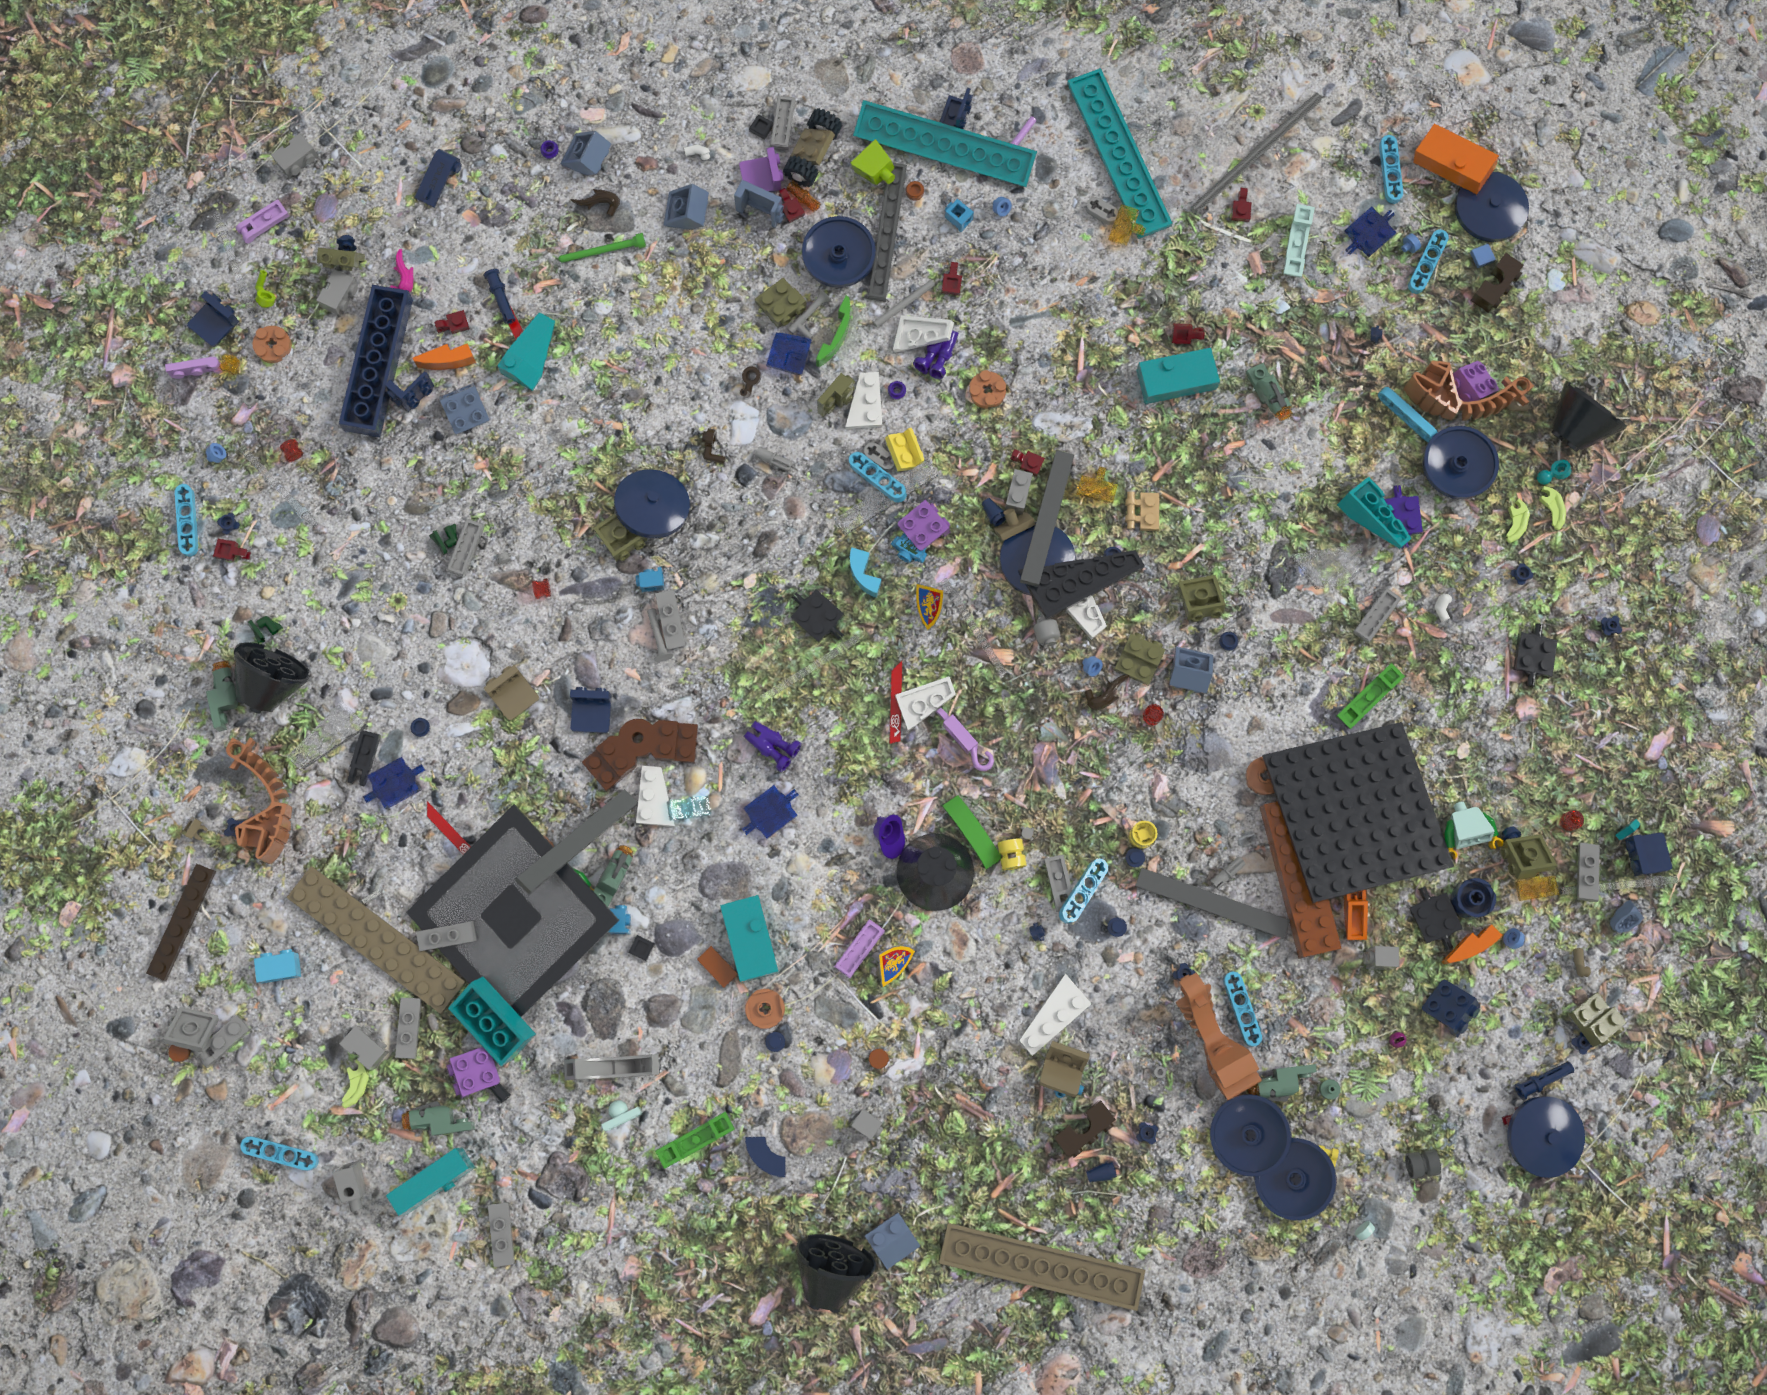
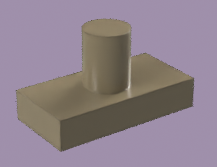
[993,508,1036,541]

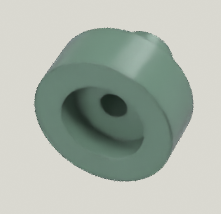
[1319,1079,1341,1100]

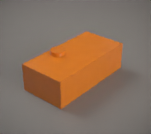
[1413,123,1499,194]

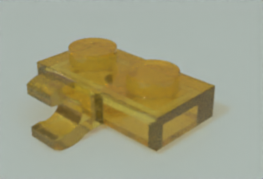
[1108,204,1146,246]
[1076,466,1118,504]
[1515,872,1559,901]

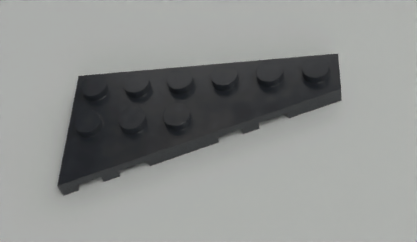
[1018,550,1145,619]

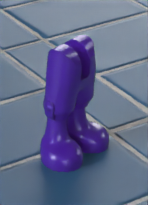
[913,330,959,379]
[743,721,802,773]

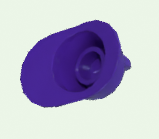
[873,814,905,859]

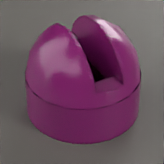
[1389,1032,1407,1048]

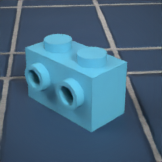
[254,949,301,984]

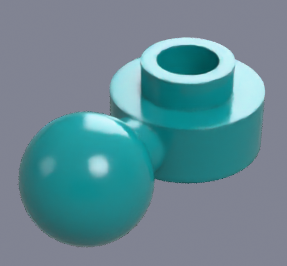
[1537,460,1572,485]

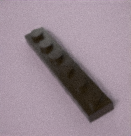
[146,863,216,981]

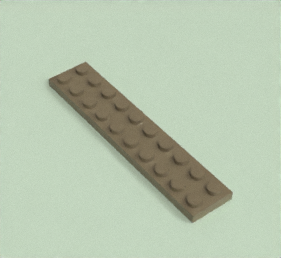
[286,866,466,1014]
[939,1223,1146,1311]

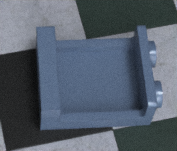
[734,180,784,228]

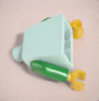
[1444,802,1503,860]

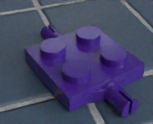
[1384,485,1423,549]

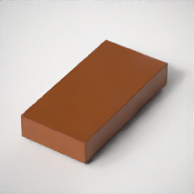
[697,946,738,988]

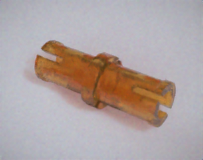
[786,180,821,213]

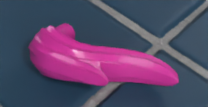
[390,249,413,292]

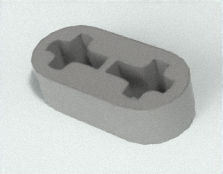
[1086,197,1119,225]
[864,443,895,472]

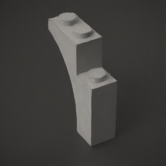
[564,1054,660,1080]

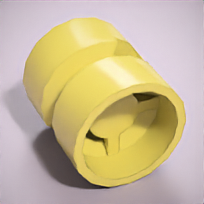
[1129,820,1158,849]
[997,839,1027,871]

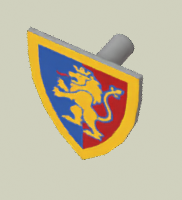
[916,584,948,630]
[873,945,915,987]

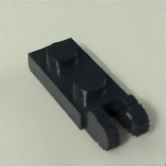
[348,730,381,787]

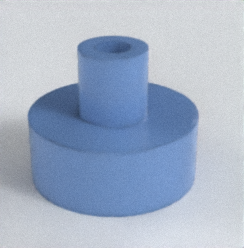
[993,196,1012,217]
[1401,233,1421,253]
[206,443,227,463]
[1082,656,1103,677]
[1503,928,1525,949]

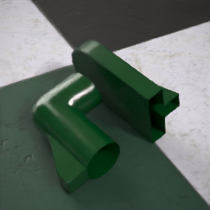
[429,524,458,555]
[247,616,283,644]

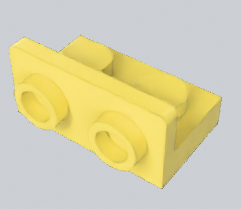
[885,428,924,472]

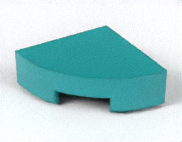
[1615,819,1640,840]

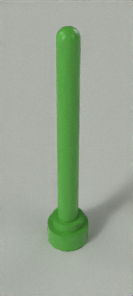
[558,233,646,263]

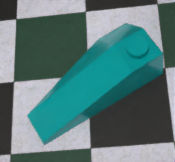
[498,312,555,391]
[1337,477,1411,549]

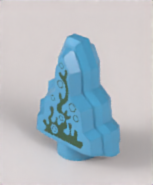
[891,533,927,563]

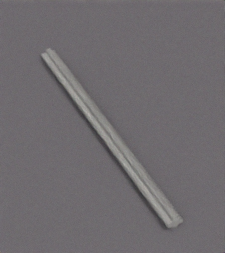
[1190,92,1323,215]

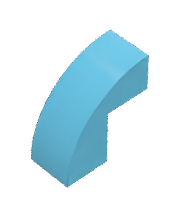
[850,547,881,598]

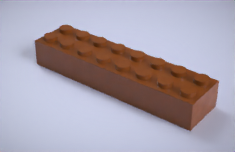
[1260,801,1342,959]

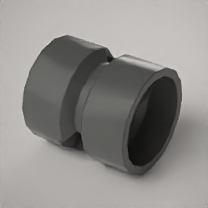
[1405,1149,1441,1179]

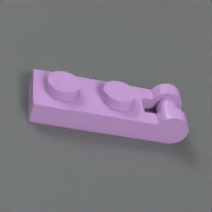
[236,199,289,244]
[165,357,224,379]

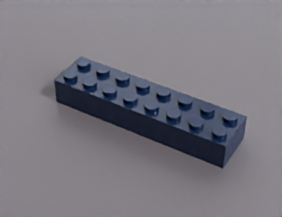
[338,284,413,437]

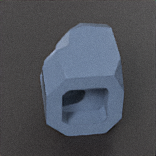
[1610,900,1644,933]

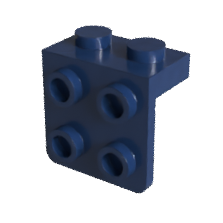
[940,87,973,129]
[187,291,239,347]
[385,371,434,412]
[570,687,612,733]
[1625,832,1672,877]
[1422,980,1480,1038]

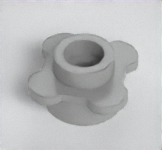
[1147,288,1165,309]

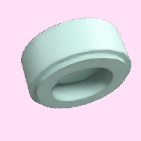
[1354,1221,1375,1240]

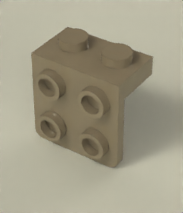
[484,665,539,721]
[1039,1041,1090,1097]

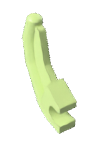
[1539,486,1566,530]
[1506,498,1530,543]
[342,1060,369,1108]

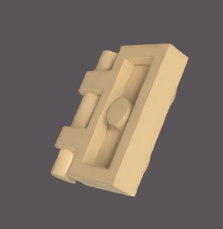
[1125,492,1159,531]

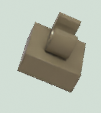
[182,816,208,840]

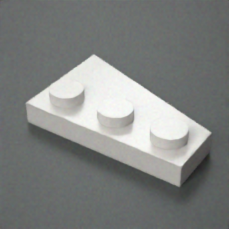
[893,315,954,353]
[845,372,882,429]
[895,677,956,731]

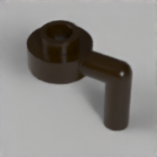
[740,366,762,398]
[702,428,726,464]

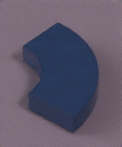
[745,1137,786,1177]

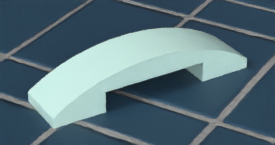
[1283,204,1315,278]

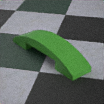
[816,295,850,367]
[1337,663,1405,729]
[942,795,1002,870]
[655,1111,735,1169]

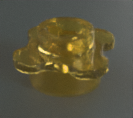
[219,354,240,375]

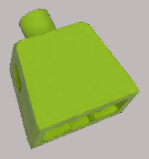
[850,139,895,185]

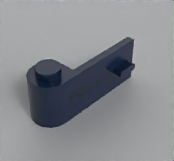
[415,149,462,208]

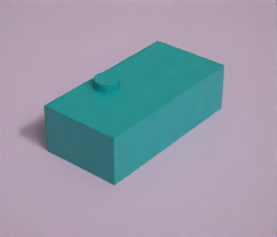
[1136,348,1220,404]
[720,895,779,983]
[448,977,536,1066]
[386,1148,475,1216]

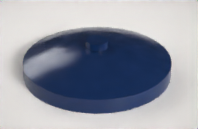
[1455,172,1529,242]
[802,216,876,288]
[1422,426,1499,499]
[614,469,690,538]
[1000,522,1076,596]
[1210,1094,1292,1177]
[1507,1096,1585,1178]
[1255,1138,1337,1221]

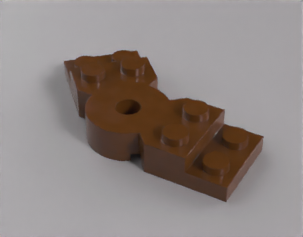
[582,719,698,792]

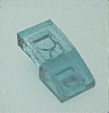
[667,796,711,821]

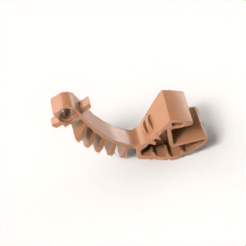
[1404,360,1534,421]
[226,737,292,864]
[1176,972,1262,1101]

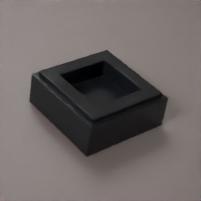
[749,114,773,140]
[628,935,655,962]

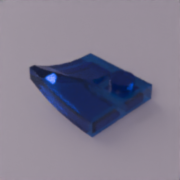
[766,332,812,376]

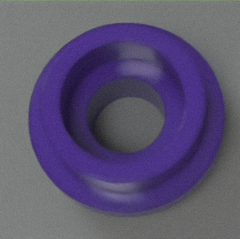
[540,140,559,159]
[888,381,906,399]

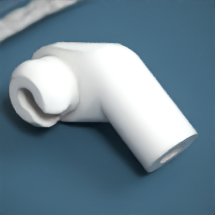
[684,145,710,160]
[1435,594,1452,622]

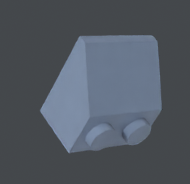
[560,131,611,175]
[664,183,709,230]
[1169,646,1213,694]
[865,1212,920,1269]

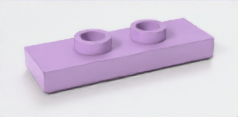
[834,919,885,978]

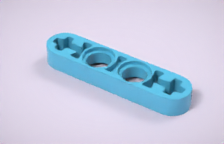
[1379,135,1403,204]
[1408,229,1449,294]
[1378,387,1438,442]
[849,452,907,503]
[175,484,198,557]
[1059,859,1108,924]
[1223,972,1262,1047]
[240,1136,319,1171]

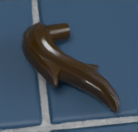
[570,189,620,217]
[1085,675,1130,710]

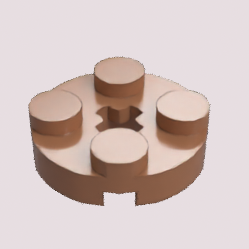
[253,326,292,363]
[969,370,1006,409]
[1245,757,1275,795]
[745,989,785,1029]

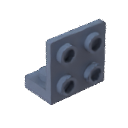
[439,383,490,434]

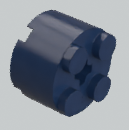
[1451,878,1496,920]

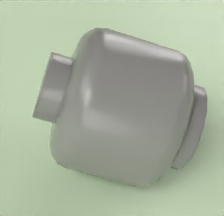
[1033,617,1061,646]

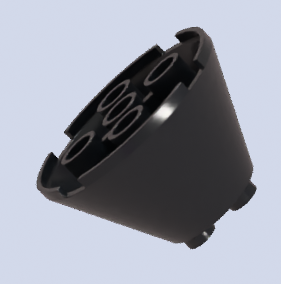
[1551,381,1627,452]
[234,642,311,714]
[896,833,974,911]
[796,1234,876,1313]

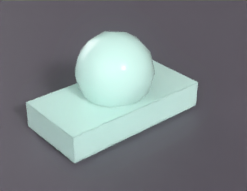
[601,1100,642,1131]

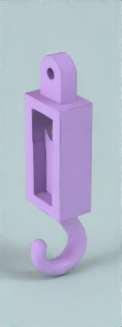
[936,708,994,771]

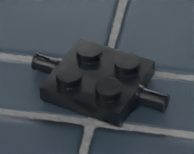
[791,589,844,643]
[1513,623,1558,687]
[1409,886,1463,951]

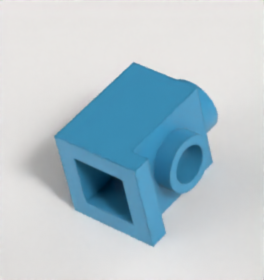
[945,199,974,232]
[636,567,664,592]
[609,905,631,935]

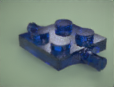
[1344,206,1397,258]
[363,757,426,810]
[742,785,799,839]

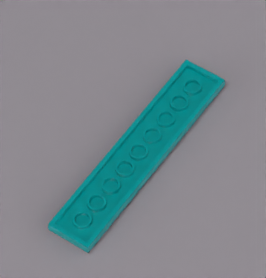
[1067,68,1173,239]
[853,100,1037,188]

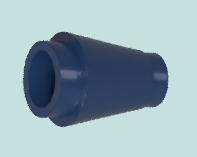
[981,498,1006,526]
[1086,1161,1117,1183]

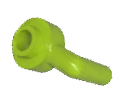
[255,270,276,308]

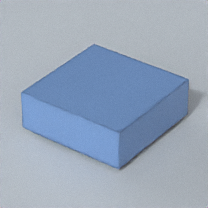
[1470,244,1496,268]

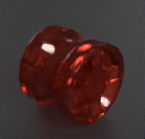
[280,439,304,462]
[532,578,551,599]
[1143,704,1164,726]
[1560,810,1584,831]

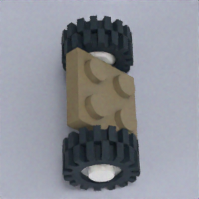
[783,108,843,187]

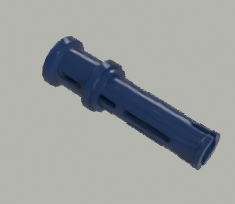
[483,268,516,324]
[1514,1061,1575,1100]

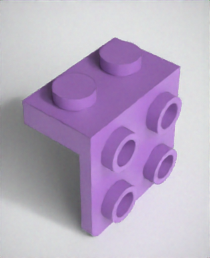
[739,147,784,192]
[1453,361,1499,402]
[898,499,951,551]
[446,1047,500,1099]

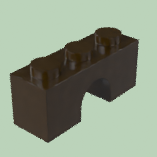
[1470,253,1524,313]
[1053,1100,1116,1158]

